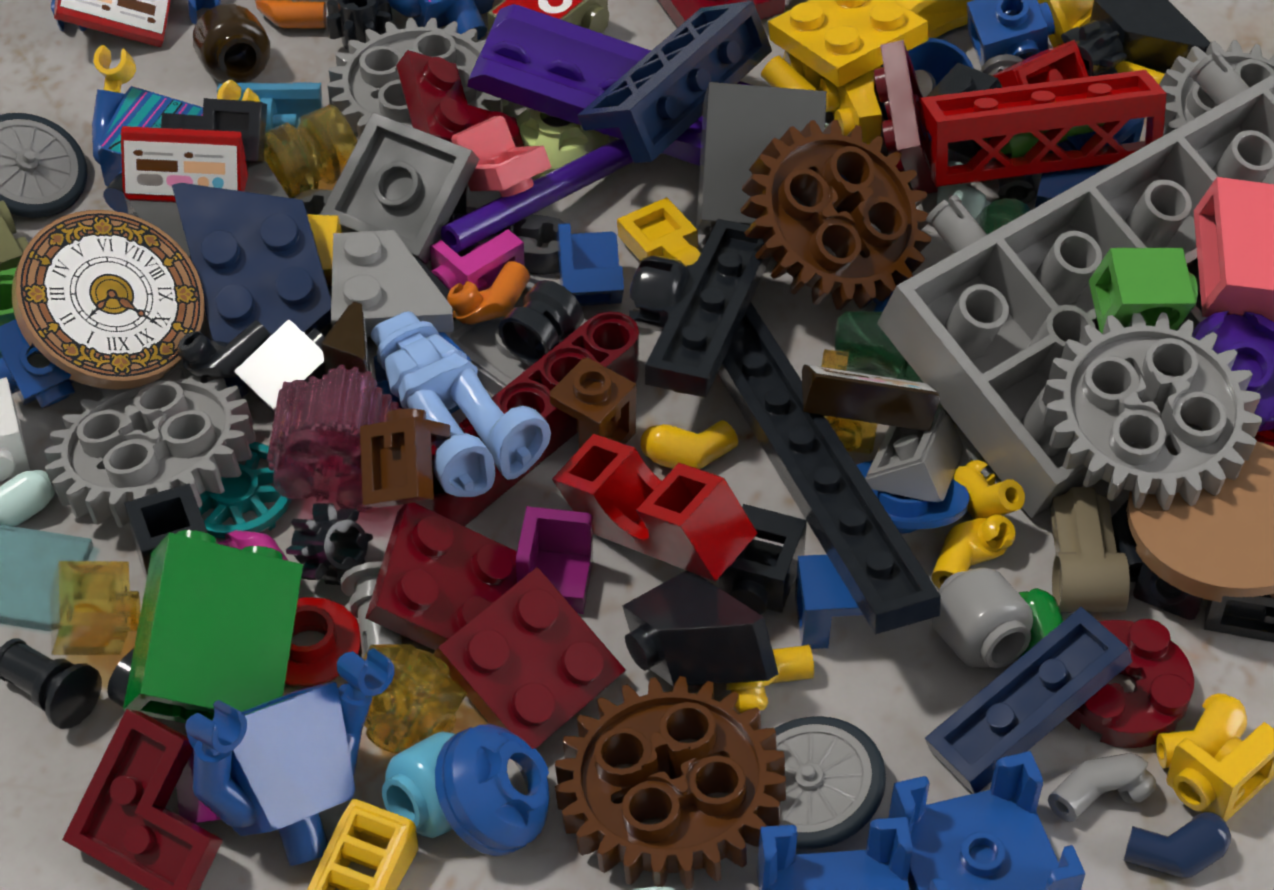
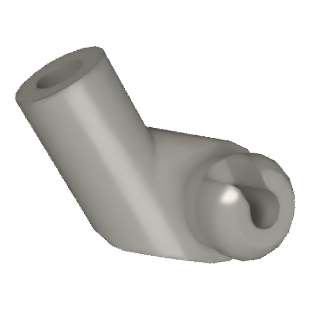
[1048,752,1156,822]

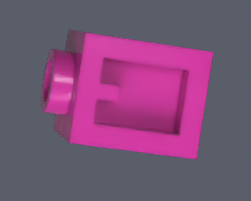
[430,229,525,291]

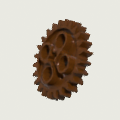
[740,120,932,310]
[555,676,786,889]

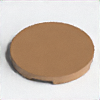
[1126,441,1274,602]

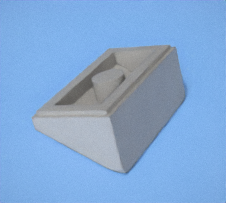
[865,408,963,502]

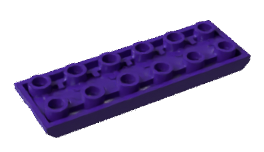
[467,4,750,166]

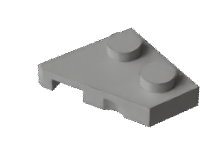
[331,230,454,336]

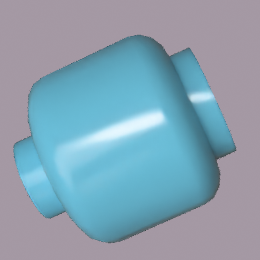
[382,731,455,838]

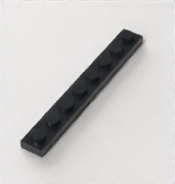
[718,302,941,635]

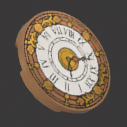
[12,210,205,390]

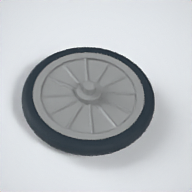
[0,113,88,218]
[766,716,886,849]

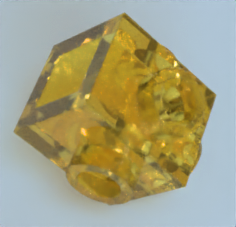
[363,644,468,754]

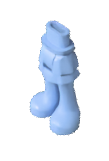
[371,311,551,497]

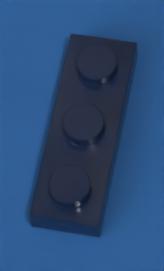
[925,607,1133,794]

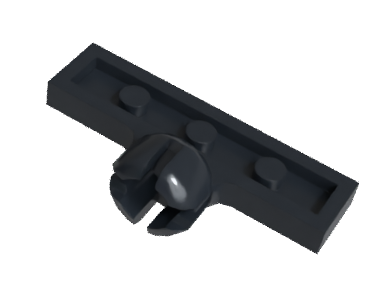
[629,219,771,398]

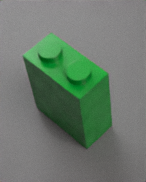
[123,530,303,724]

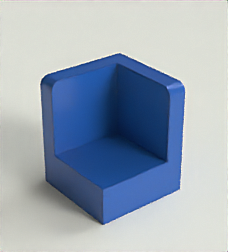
[557,223,624,306]
[795,554,863,649]

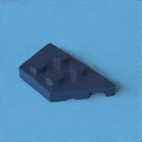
[172,183,332,398]

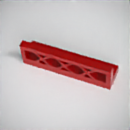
[920,70,1167,187]

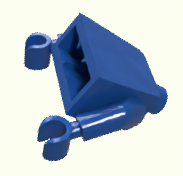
[185,648,394,866]

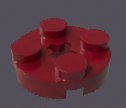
[1066,619,1194,748]

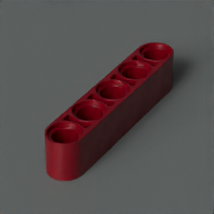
[415,311,639,526]

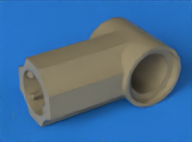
[1050,487,1130,612]

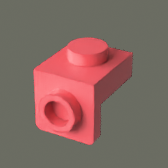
[451,116,552,197]

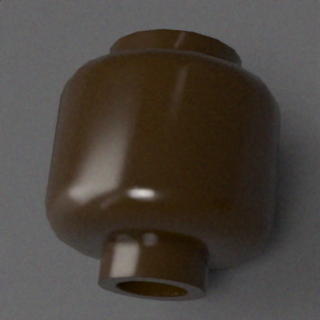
[193,4,270,83]

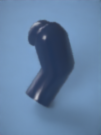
[1123,812,1231,878]

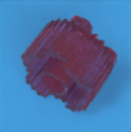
[267,365,402,512]

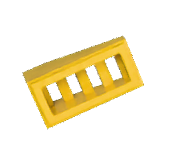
[307,799,419,890]

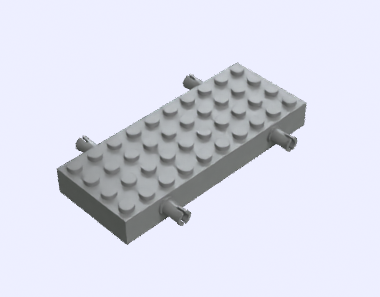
[877,51,1274,519]

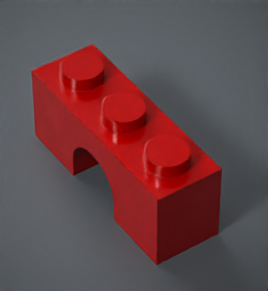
[552,434,758,582]

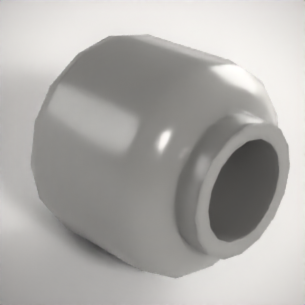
[932,568,1033,669]

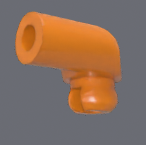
[255,0,327,29]
[447,261,530,325]

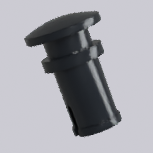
[0,638,102,729]

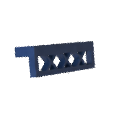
[577,0,772,163]

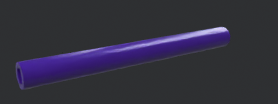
[441,138,633,253]

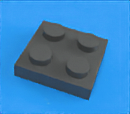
[320,112,480,264]

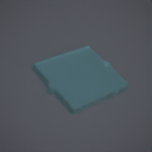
[0,524,94,633]

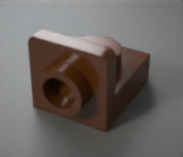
[550,358,637,449]
[360,409,451,508]

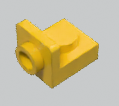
[1166,722,1274,822]

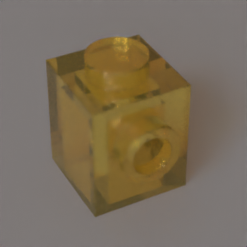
[50,561,140,655]

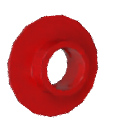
[285,597,361,687]

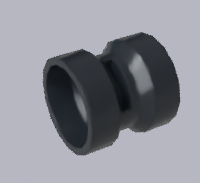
[498,280,584,366]

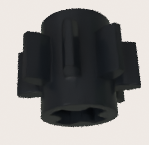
[327,0,393,50]
[1061,20,1127,77]
[285,503,373,585]

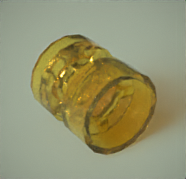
[264,104,357,198]

